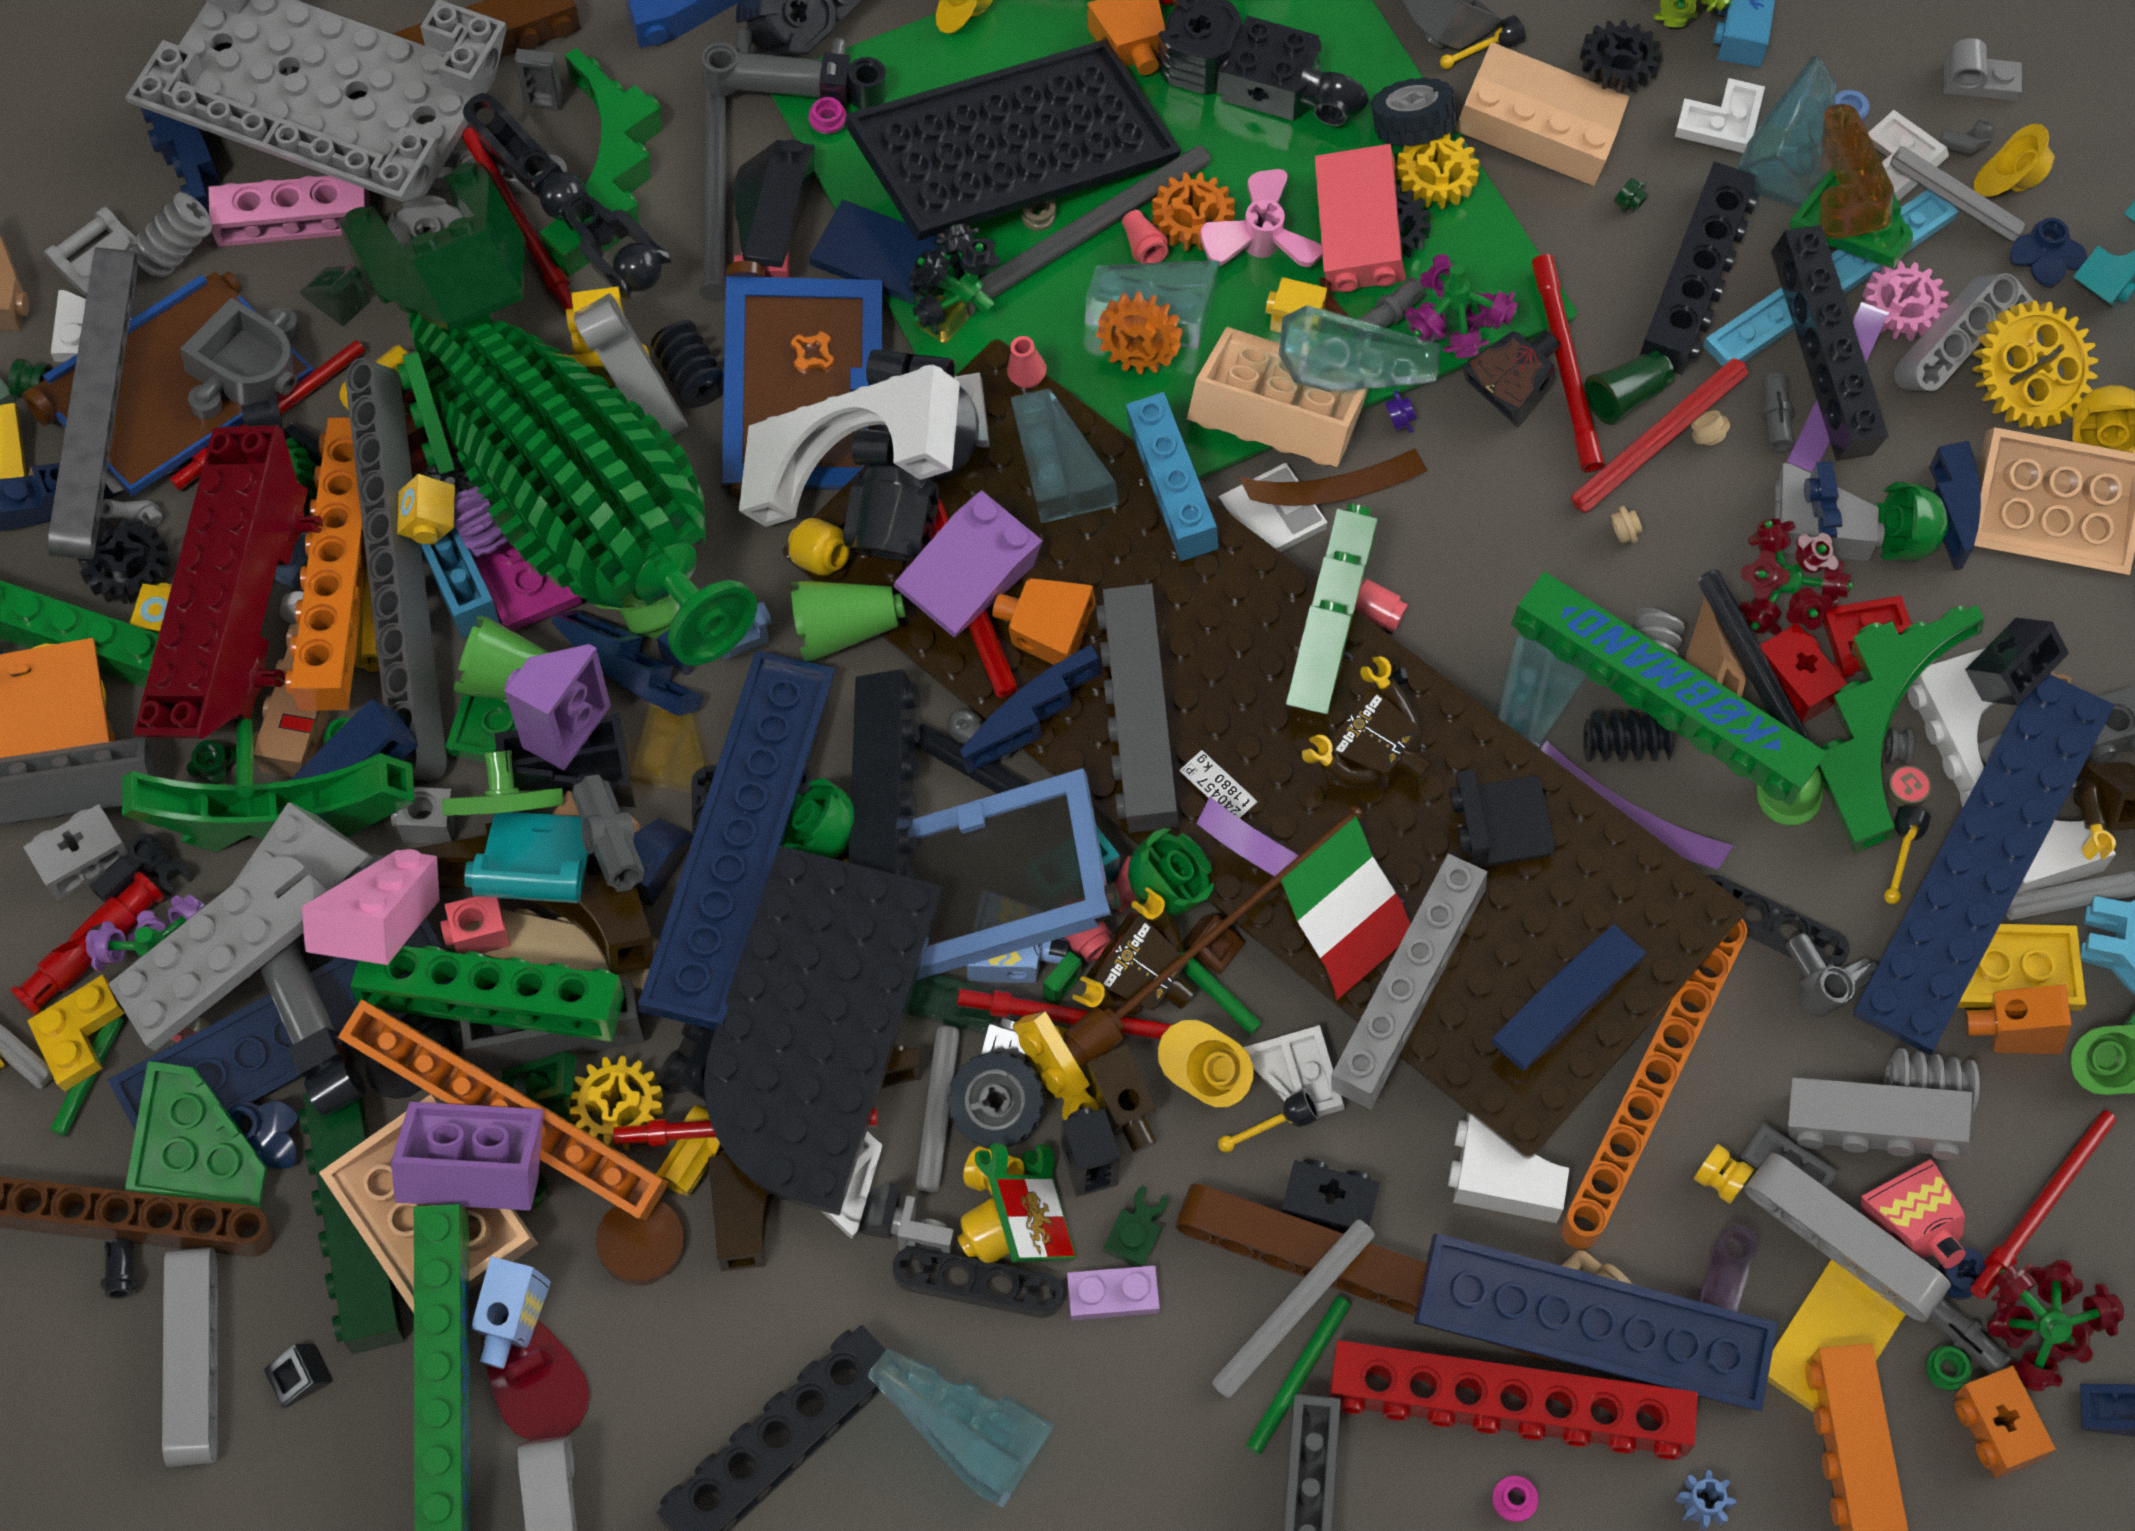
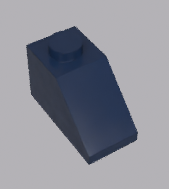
[634,818,692,907]

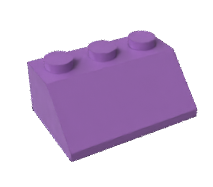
[505,644,611,770]
[391,1102,543,1210]

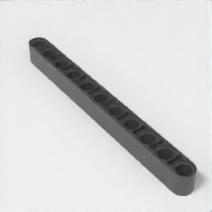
[346,358,447,783]

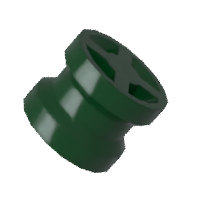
[8,358,53,398]

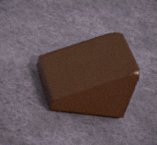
[1182,914,1245,974]

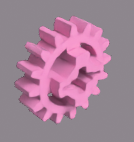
[1862,261,1949,341]

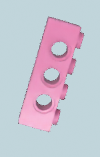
[209,176,371,247]

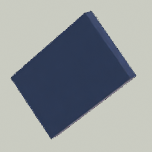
[809,199,945,305]

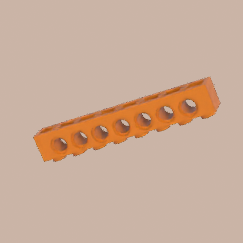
[285,417,367,711]
[338,999,670,1221]

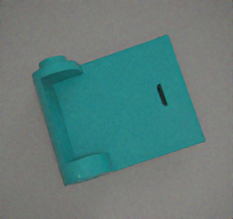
[465,812,590,903]

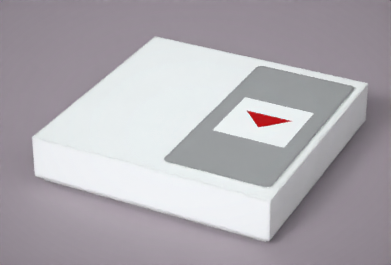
[1218,463,1328,552]

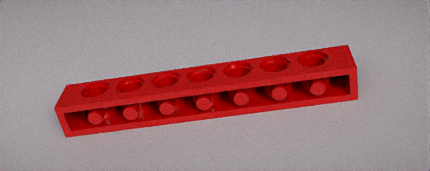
[1328,1340,1698,1460]

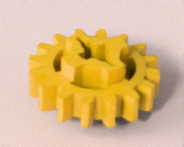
[1396,132,1479,209]
[570,1056,664,1151]

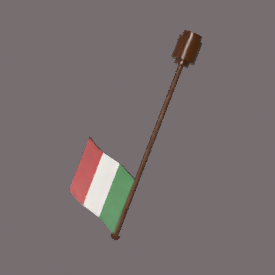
[1063,806,1410,1070]

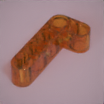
[1819,104,1894,239]

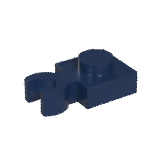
[1804,461,1842,538]

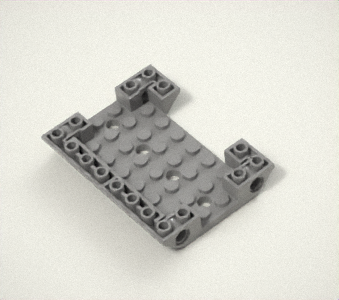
[125,0,507,202]

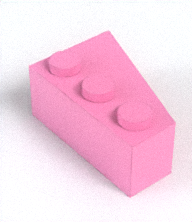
[302,849,440,965]

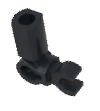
[89,833,193,902]

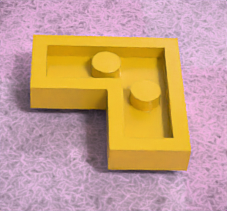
[27,975,125,1092]

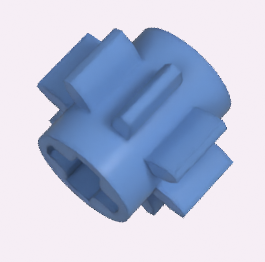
[1675,1470,1737,1531]

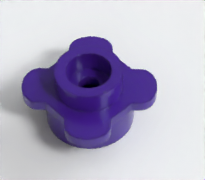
[1385,389,1417,433]

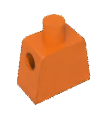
[1087,0,1165,75]
[992,578,1096,665]
[1965,984,2071,1054]

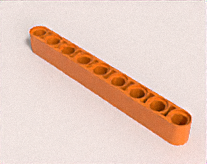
[1561,919,1747,1250]

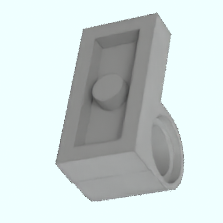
[1943,38,2022,101]

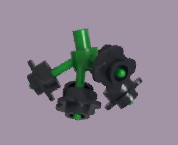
[909,224,1000,336]

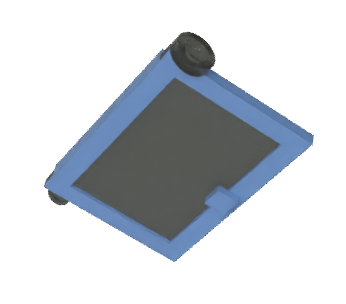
[911,768,1121,980]

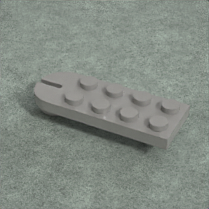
[108,856,327,1051]

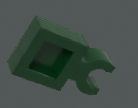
[1103,1185,1168,1267]

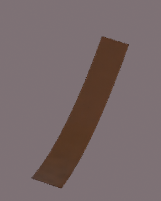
[1238,448,1427,506]

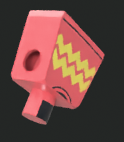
[1860,1159,1966,1269]

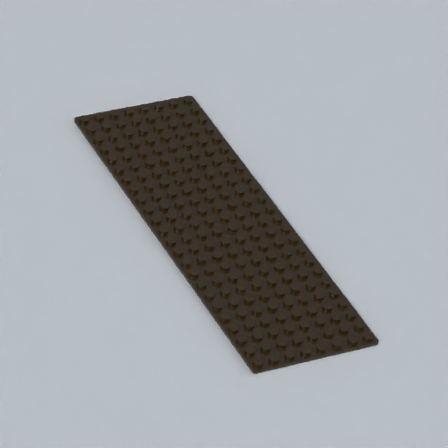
[782,339,1746,1159]

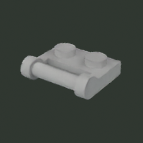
[43,206,137,298]

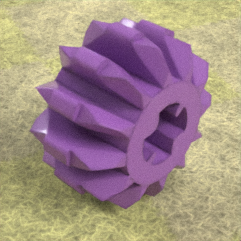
[454,486,507,557]

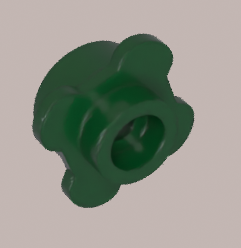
[186,740,236,784]

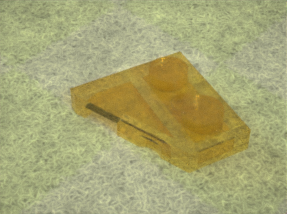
[630,703,710,793]

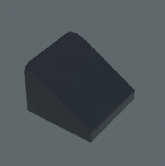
[859,1183,901,1239]
[264,1344,333,1408]

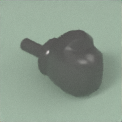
[948,709,1011,760]

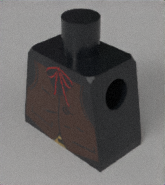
[1463,330,1560,428]

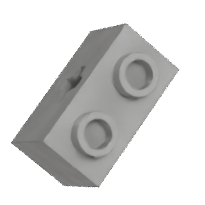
[23,804,129,902]

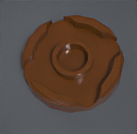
[596,1201,685,1285]

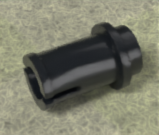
[100,1238,137,1299]

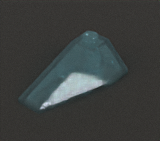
[1738,55,1836,209]
[1279,305,1440,392]
[868,1348,1055,1508]

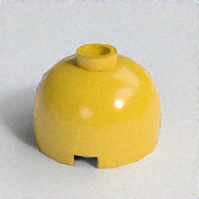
[2071,385,2135,453]

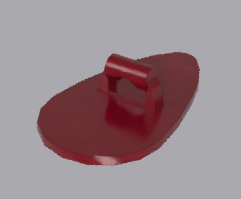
[481,1315,590,1441]

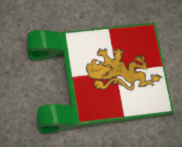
[975,1143,1077,1262]

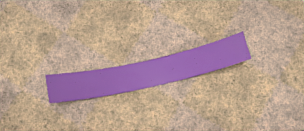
[1787,302,1889,472]
[1540,740,1734,869]
[1196,796,1404,904]

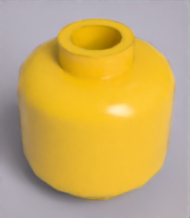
[788,518,849,576]
[957,1198,1010,1263]

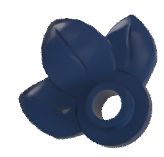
[2010,218,2088,287]
[227,1101,299,1169]

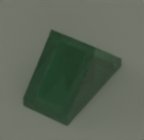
[299,265,370,327]

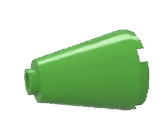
[791,581,906,662]
[454,615,549,699]

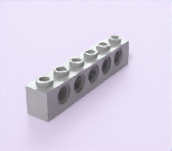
[1331,854,1487,1110]

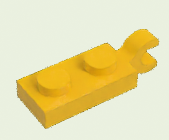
[1012,1012,1099,1120]

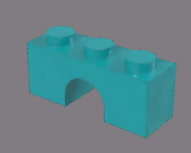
[2073,200,2135,308]

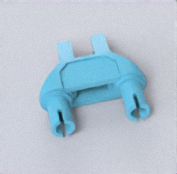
[2080,896,2135,995]

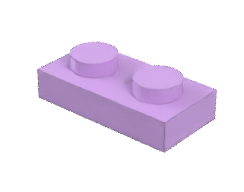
[1067,1266,1160,1321]

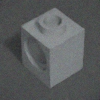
[391,787,457,844]

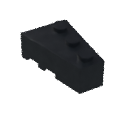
[494,712,636,808]

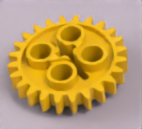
[1972,300,2098,429]

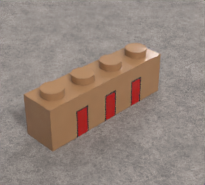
[254,622,332,778]

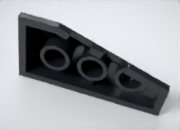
[731,140,815,268]

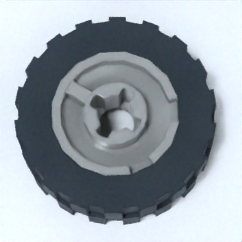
[1371,78,1458,146]

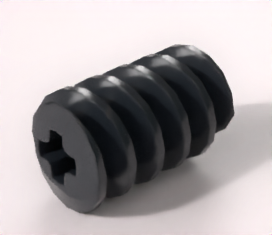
[651,320,724,408]
[1583,710,1673,762]

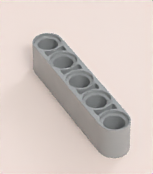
[1744,1153,1951,1322]
[162,1247,218,1468]

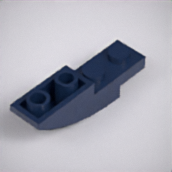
[141,107,220,214]
[0,463,121,531]

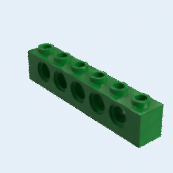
[350,946,625,1042]

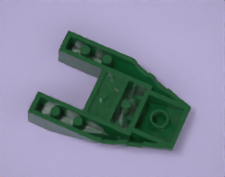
[337,162,526,331]

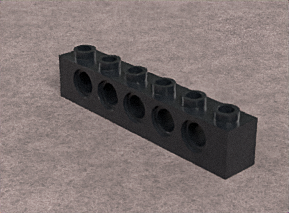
[1639,161,1760,375]
[1771,225,1889,461]
[657,1325,900,1531]

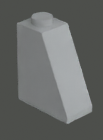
[1774,463,1885,561]

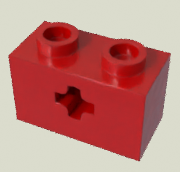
[1760,623,1848,724]

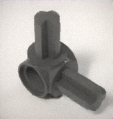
[1785,933,1878,1017]

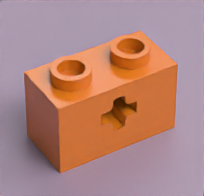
[1954,1366,2056,1479]

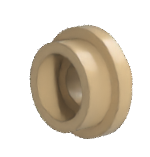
[1691,410,1730,446]
[1610,505,1643,545]

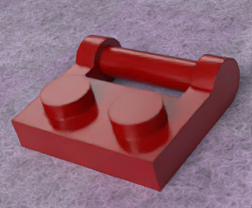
[1822,595,1912,678]

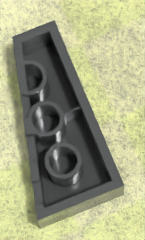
[460,980,644,1071]

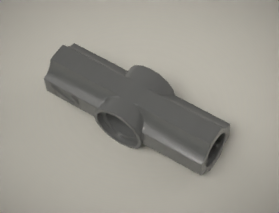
[572,775,645,892]

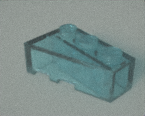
[1085,260,1219,349]
[1011,388,1119,523]
[1495,636,1588,749]

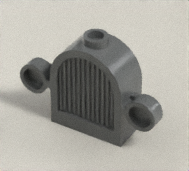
[180,297,298,420]

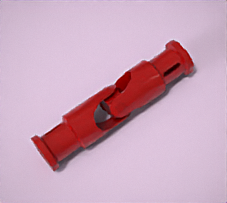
[9,872,165,1016]

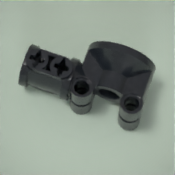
[843,349,979,562]

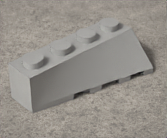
[233,802,373,979]
[1788,1077,1972,1161]

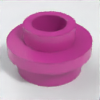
[809,97,846,134]
[1492,1476,1539,1523]

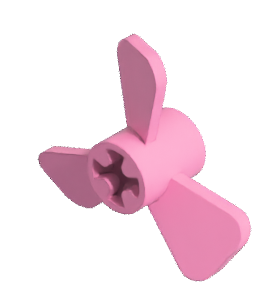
[1200,169,1323,267]

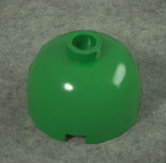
[1875,481,1948,562]
[781,778,854,859]
[1128,828,1214,916]

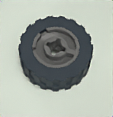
[947,1052,1046,1148]

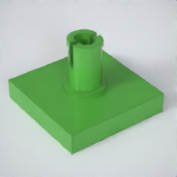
[441,750,564,816]

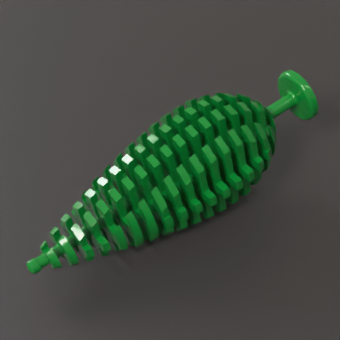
[408,311,758,666]

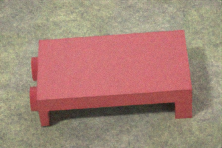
[1315,144,1406,292]

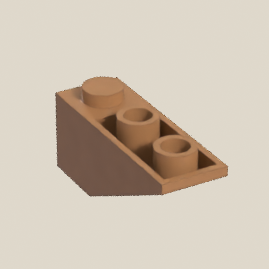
[1685,597,1746,697]

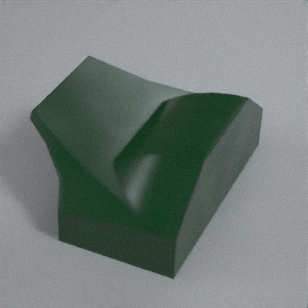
[502,1051,577,1122]

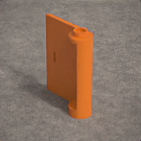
[0,638,116,758]

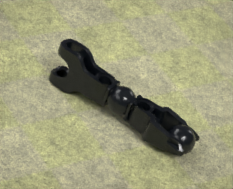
[463,93,672,301]

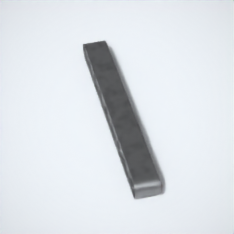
[48,247,138,559]

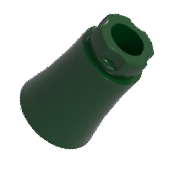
[1584,351,1675,425]

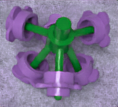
[86,895,205,1002]

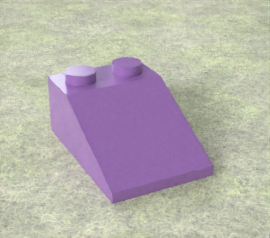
[893,490,1042,638]

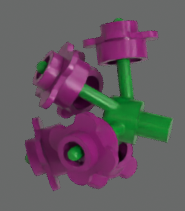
[1405,254,1518,359]

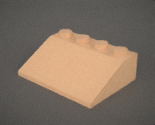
[1454,42,1630,186]
[1187,327,1374,467]
[1974,427,2135,575]
[319,1094,538,1313]

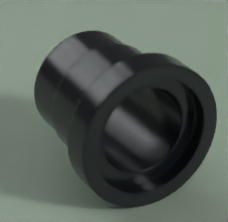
[241,394,284,433]

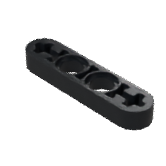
[1707,875,1850,967]
[893,1247,1063,1318]

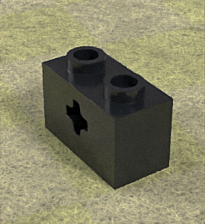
[1965,618,2069,706]
[1061,1108,1120,1197]
[1281,1159,1380,1234]

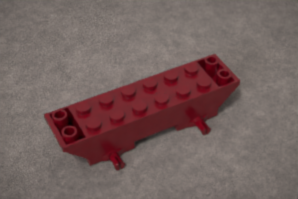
[133,425,323,739]

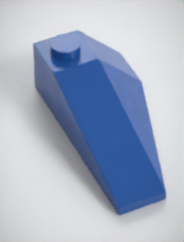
[625,0,739,48]

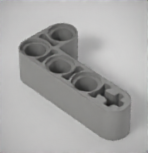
[1894,273,2038,392]
[574,293,688,436]
[518,1435,577,1531]

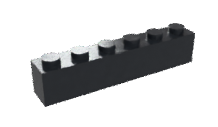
[848,669,921,879]

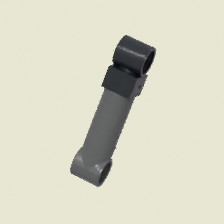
[701,29,886,110]
[259,936,366,1117]

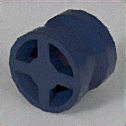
[1937,1247,1985,1300]

